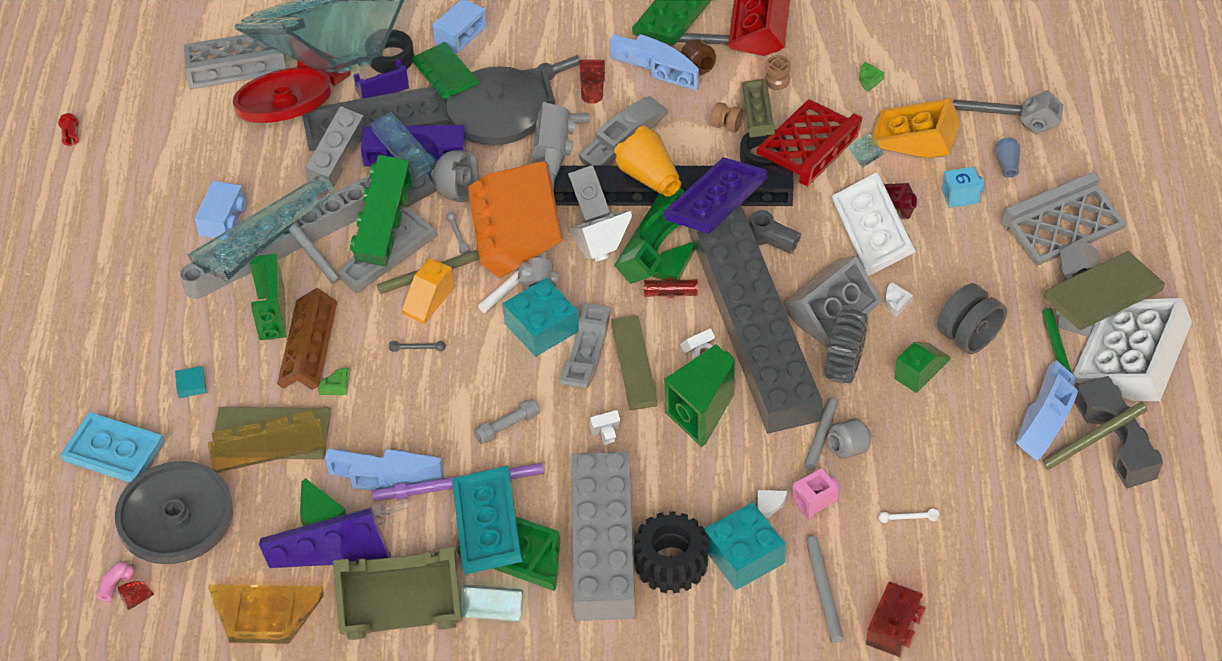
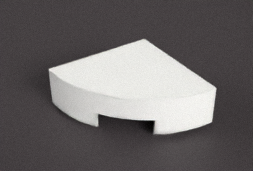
[885,282,913,317]
[757,490,787,519]

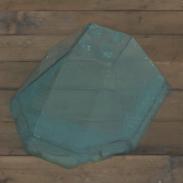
[235,0,404,73]

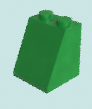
[664,344,735,447]

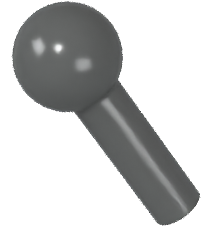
[537,55,581,80]

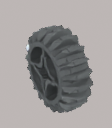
[825,309,868,384]

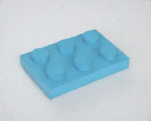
[60,412,165,483]

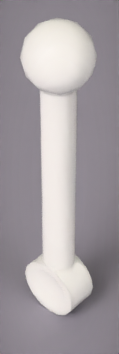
[878,508,939,523]

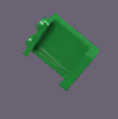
[250,254,286,340]

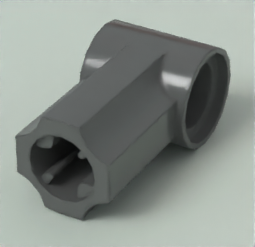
[749,210,801,253]

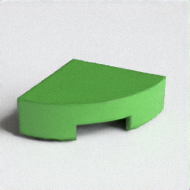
[859,62,885,92]
[318,368,350,395]

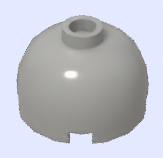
[431,150,479,202]

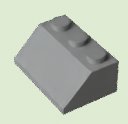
[783,256,882,346]

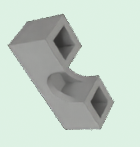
[305,106,365,191]

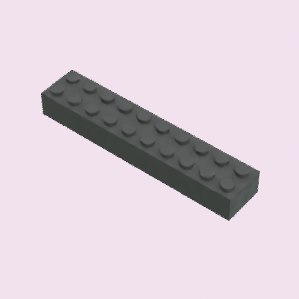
[688,204,822,434]

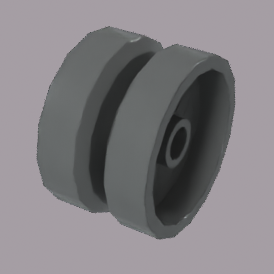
[937,283,1007,354]

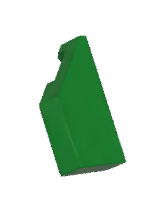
[653,242,695,284]

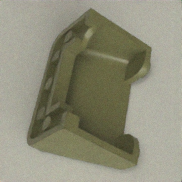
[333,547,462,640]

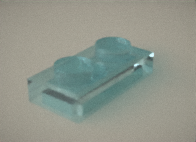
[461,585,523,622]

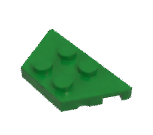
[457,517,561,591]

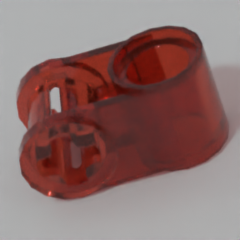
[580,59,605,104]

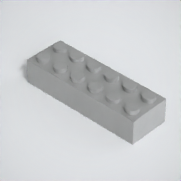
[572,452,635,621]

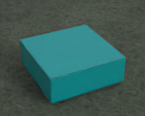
[175,366,207,398]

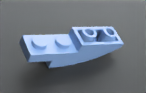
[610,34,699,90]
[1016,360,1078,461]
[325,449,444,490]

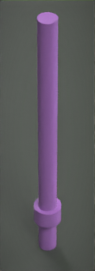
[372,463,544,502]

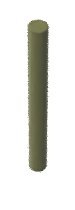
[377,250,479,294]
[1042,401,1148,470]

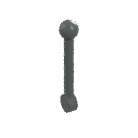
[389,341,446,352]

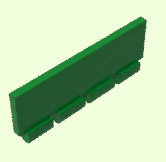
[412,42,479,99]

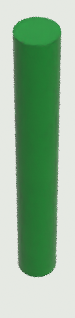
[1042,308,1072,373]

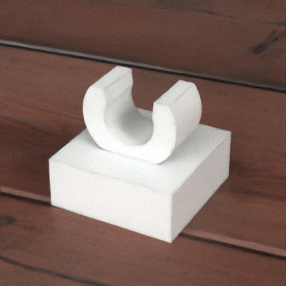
[680,328,715,359]
[588,410,621,445]

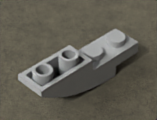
[579,96,668,166]

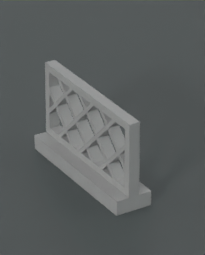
[184,29,286,89]
[1001,172,1126,266]

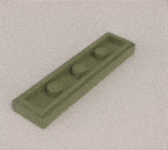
[742,79,775,138]
[612,316,657,410]

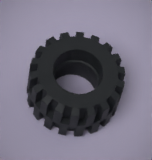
[634,512,708,593]

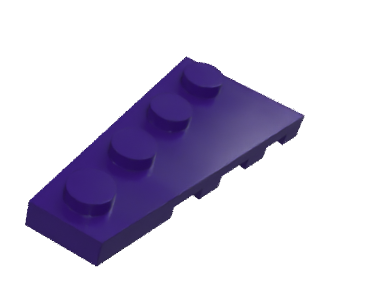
[259,508,391,568]

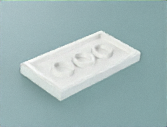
[831,172,916,276]

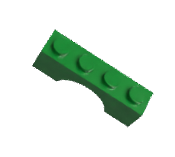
[614,187,684,284]

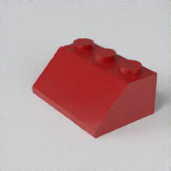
[728,0,790,56]

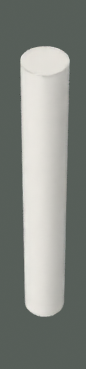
[478,269,519,313]

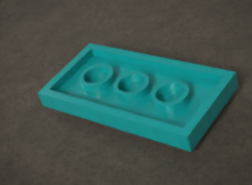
[452,466,523,575]

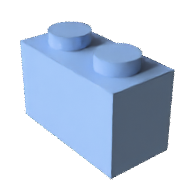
[432,0,487,54]
[194,181,247,240]

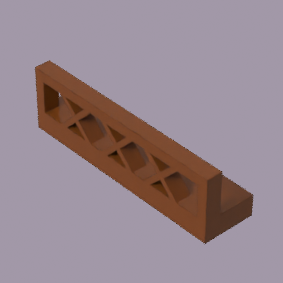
[277,288,337,390]

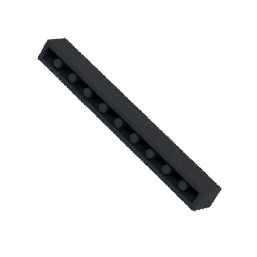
[553,165,794,206]

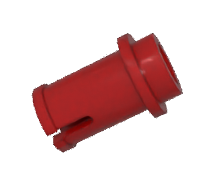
[58,113,79,146]

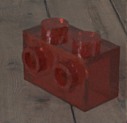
[866,581,926,657]

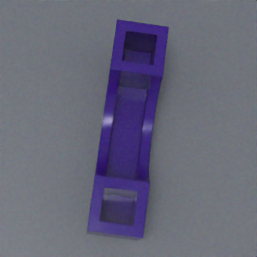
[361,125,467,167]

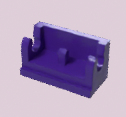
[353,59,409,99]

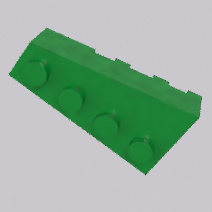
[350,155,414,267]

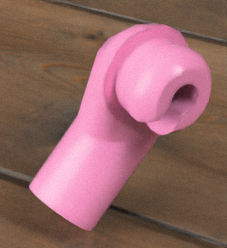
[97,562,134,601]

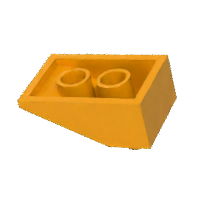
[869,98,961,158]

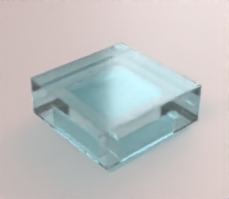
[849,133,884,168]

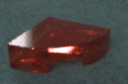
[117,581,154,610]

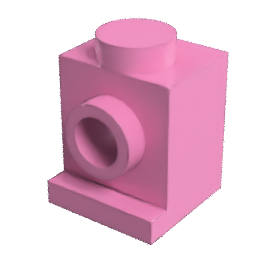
[792,468,839,520]

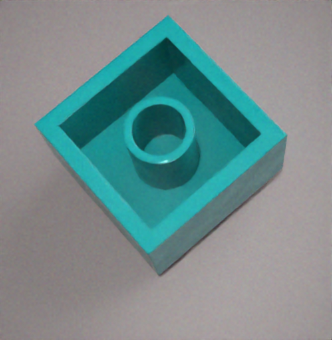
[502,278,579,357]
[704,502,786,590]

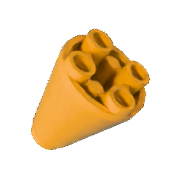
[614,126,681,197]

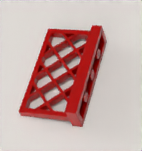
[756,99,862,187]

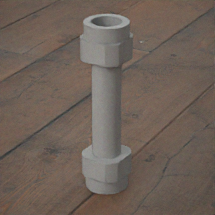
[474,399,540,444]

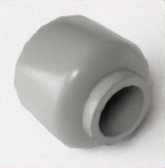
[827,418,871,459]

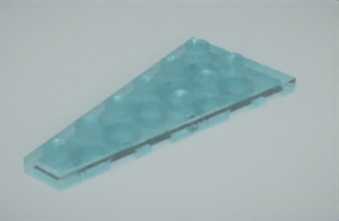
[187,176,334,282]

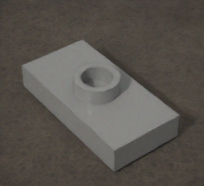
[568,165,610,223]

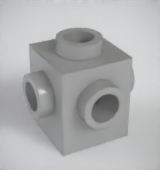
[1021,90,1063,135]

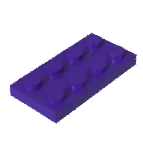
[664,157,767,234]

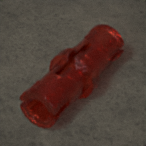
[644,277,698,299]

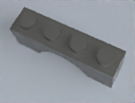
[1074,376,1163,489]

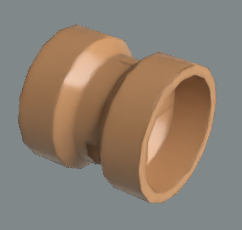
[765,55,791,90]
[711,102,743,132]

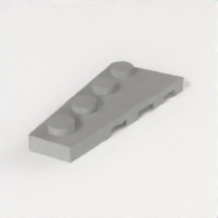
[338,206,437,293]

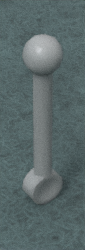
[446,212,470,254]

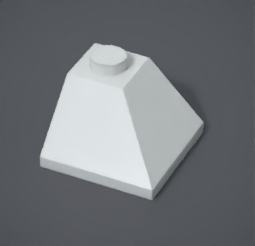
[569,211,632,262]

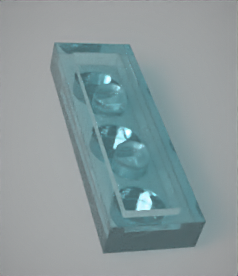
[370,112,435,179]

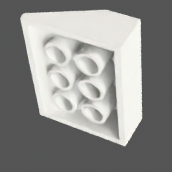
[1073,298,1192,401]

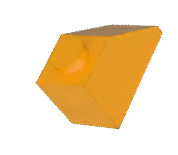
[402,258,454,324]

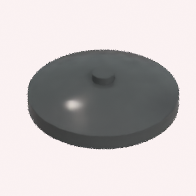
[446,66,547,145]
[115,461,233,564]

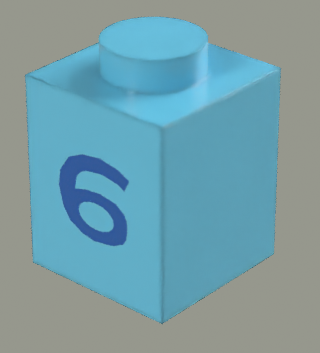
[942,167,984,208]

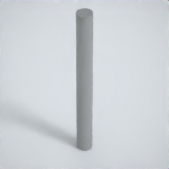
[806,536,844,643]

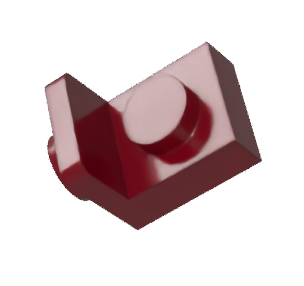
[884,183,917,219]

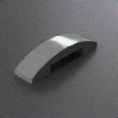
[560,303,611,388]

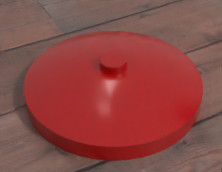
[233,67,332,123]

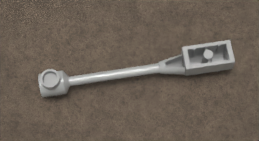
[518,102,575,290]

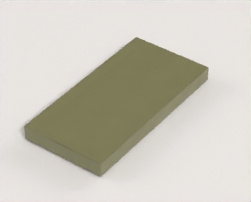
[1044,251,1165,331]
[211,407,331,459]

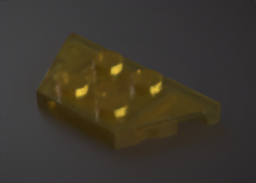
[208,585,324,644]

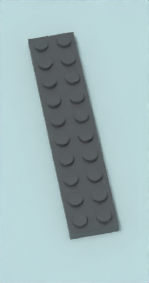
[302,66,555,151]

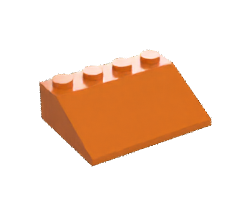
[467,161,563,278]

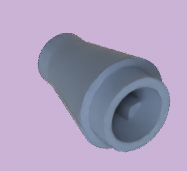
[995,138,1020,178]

